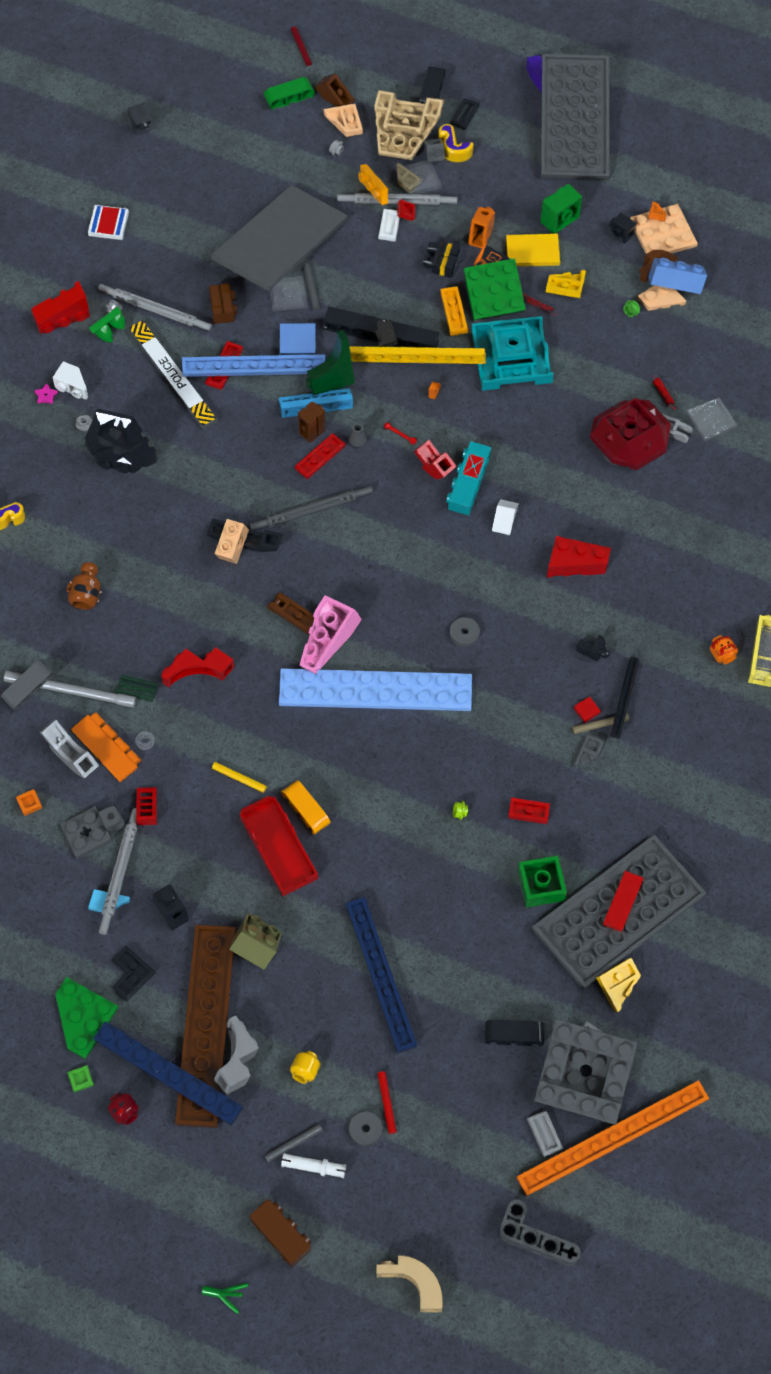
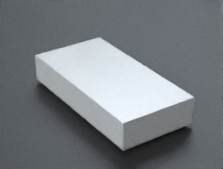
[378,209,400,241]

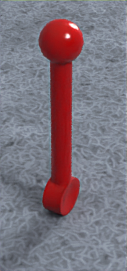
[384,422,417,445]

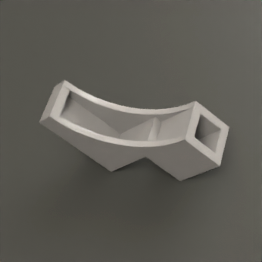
[214,1015,259,1096]

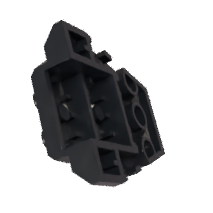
[85,408,157,473]

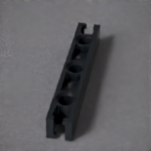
[324,306,439,348]

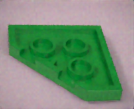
[55,977,119,1060]

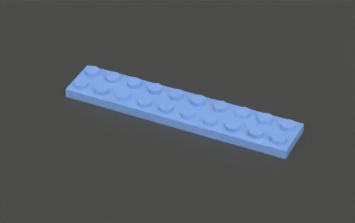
[279,669,472,711]

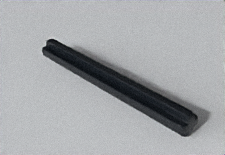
[610,656,639,739]

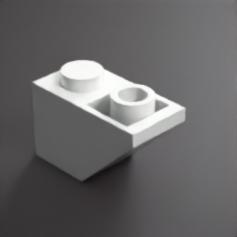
[53,362,88,400]

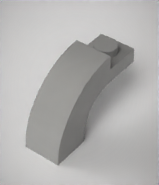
[40,719,99,778]

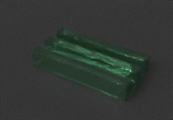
[116,674,159,702]

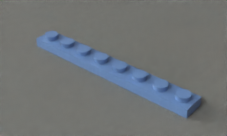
[182,354,325,377]

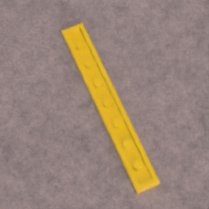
[349,346,486,364]

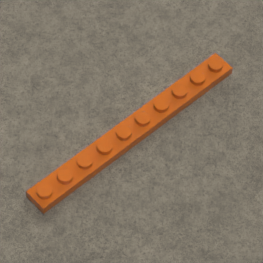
[516,1080,709,1197]

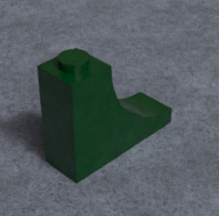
[305,330,355,395]

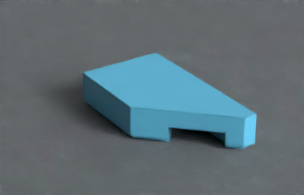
[88,889,130,913]

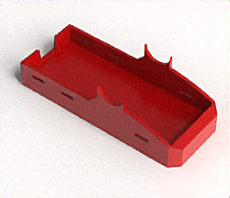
[240,796,318,896]

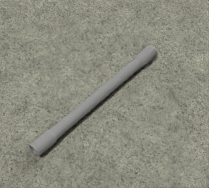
[4,671,137,708]

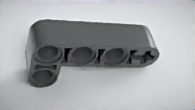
[499,1199,581,1267]

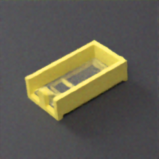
[748,615,771,687]

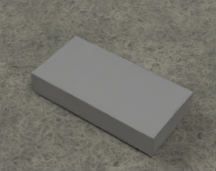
[527,1110,563,1158]

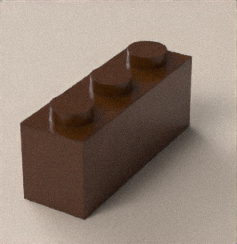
[249,1199,312,1268]

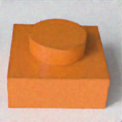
[16,789,42,816]

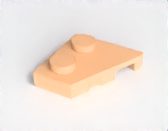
[324,104,363,137]
[637,285,686,311]

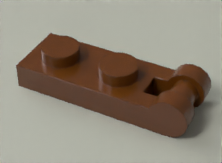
[267,592,314,635]

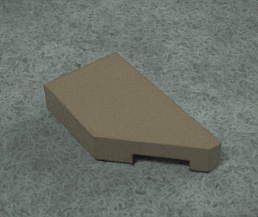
[397,162,422,193]

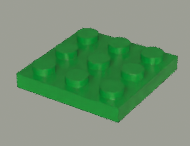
[463,258,526,321]

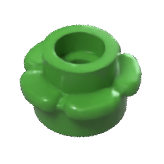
[624,300,640,317]

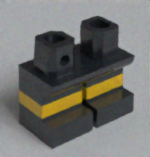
[423,239,460,278]

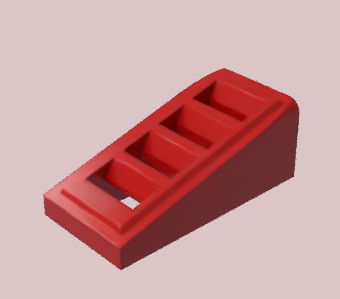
[136,787,157,826]

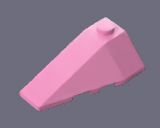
[300,595,362,674]

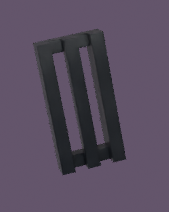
[450,98,479,130]

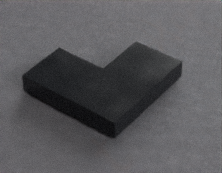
[112,946,155,1002]

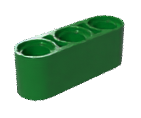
[264,77,315,110]

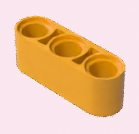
[281,780,331,835]

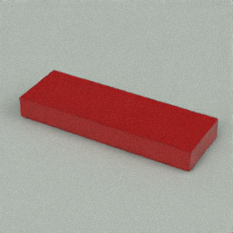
[205,341,244,390]
[294,433,346,480]
[603,871,644,933]

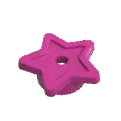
[35,384,58,404]

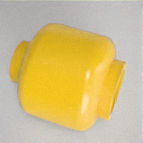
[290,1051,321,1084]

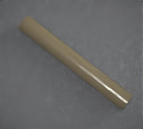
[572,713,629,734]

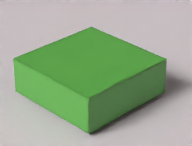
[67,1065,94,1093]

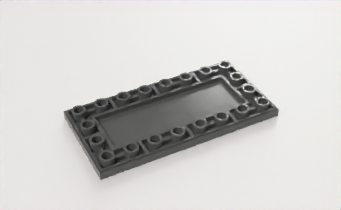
[211,185,348,291]

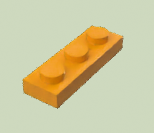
[358,164,388,205]
[440,286,468,336]

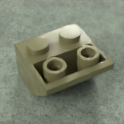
[229,913,282,969]

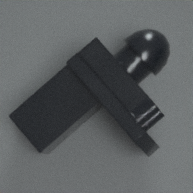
[576,635,610,661]

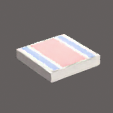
[88,205,129,240]

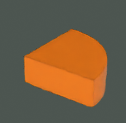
[648,201,666,222]
[429,381,441,399]

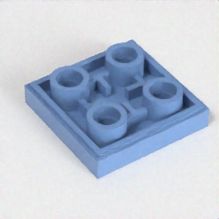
[280,323,316,355]

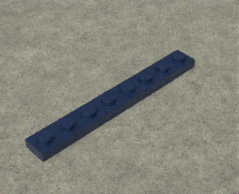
[346,897,417,1053]
[93,1022,243,1126]

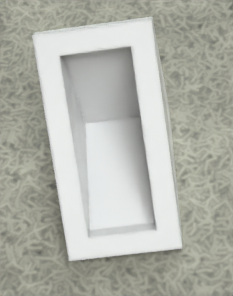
[492,499,519,535]

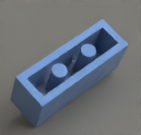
[648,258,707,294]

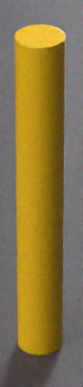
[212,762,267,793]

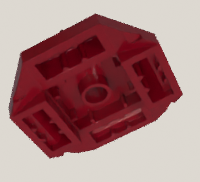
[590,398,671,470]

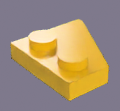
[546,270,586,298]
[596,958,641,1012]

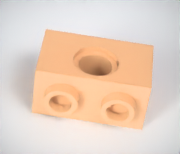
[215,519,249,564]

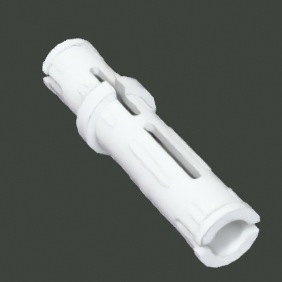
[281,1153,346,1178]

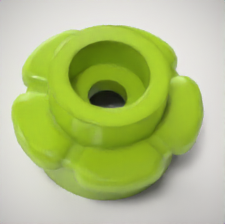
[453,801,468,820]

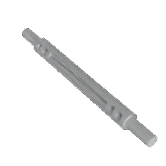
[337,193,457,205]
[98,284,212,331]
[99,808,137,935]

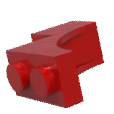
[162,647,234,687]

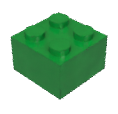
[540,184,582,234]
[517,855,567,908]

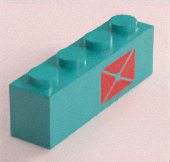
[446,441,491,515]

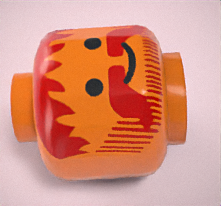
[710,635,738,664]

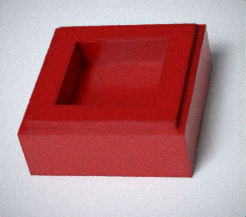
[397,199,415,221]
[574,697,601,723]

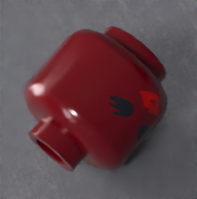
[108,1093,139,1125]

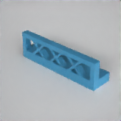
[279,388,353,418]

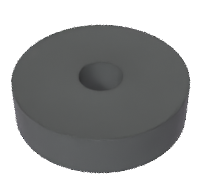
[450,617,480,647]
[349,1112,383,1146]

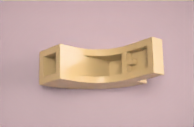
[377,1256,443,1312]

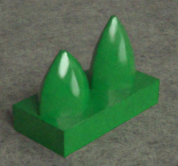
[89,307,125,343]

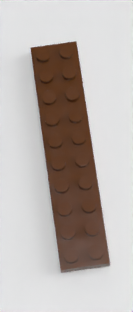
[175,925,236,1128]

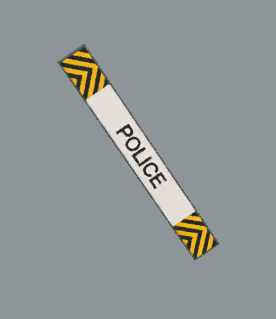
[128,319,218,430]

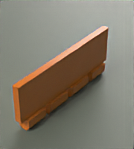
[71,712,141,782]

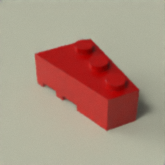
[31,281,90,334]
[547,536,611,578]

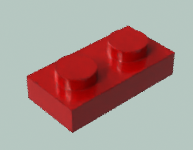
[508,797,550,824]

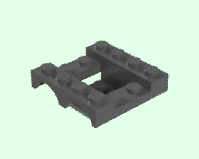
[534,1019,638,1125]

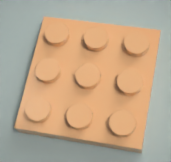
[630,204,698,254]

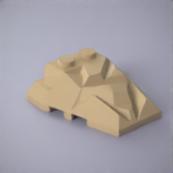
[374,91,444,160]

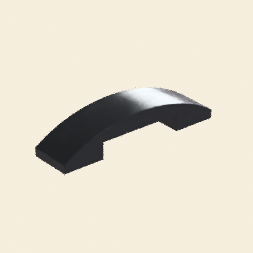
[207,518,283,552]

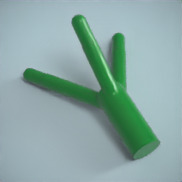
[202,1283,248,1314]

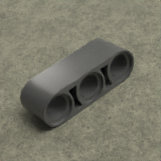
[1,659,54,711]

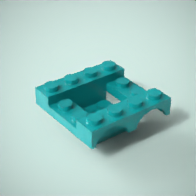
[471,316,554,391]

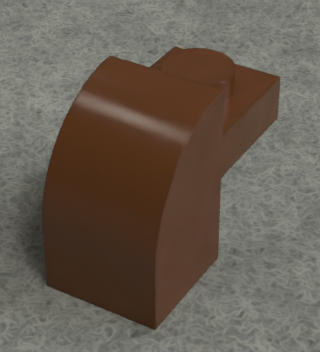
[640,250,678,283]

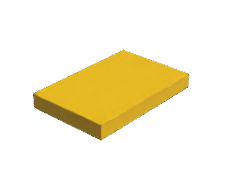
[506,234,560,266]

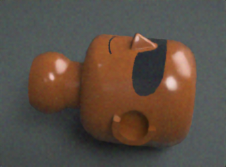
[66,562,101,610]

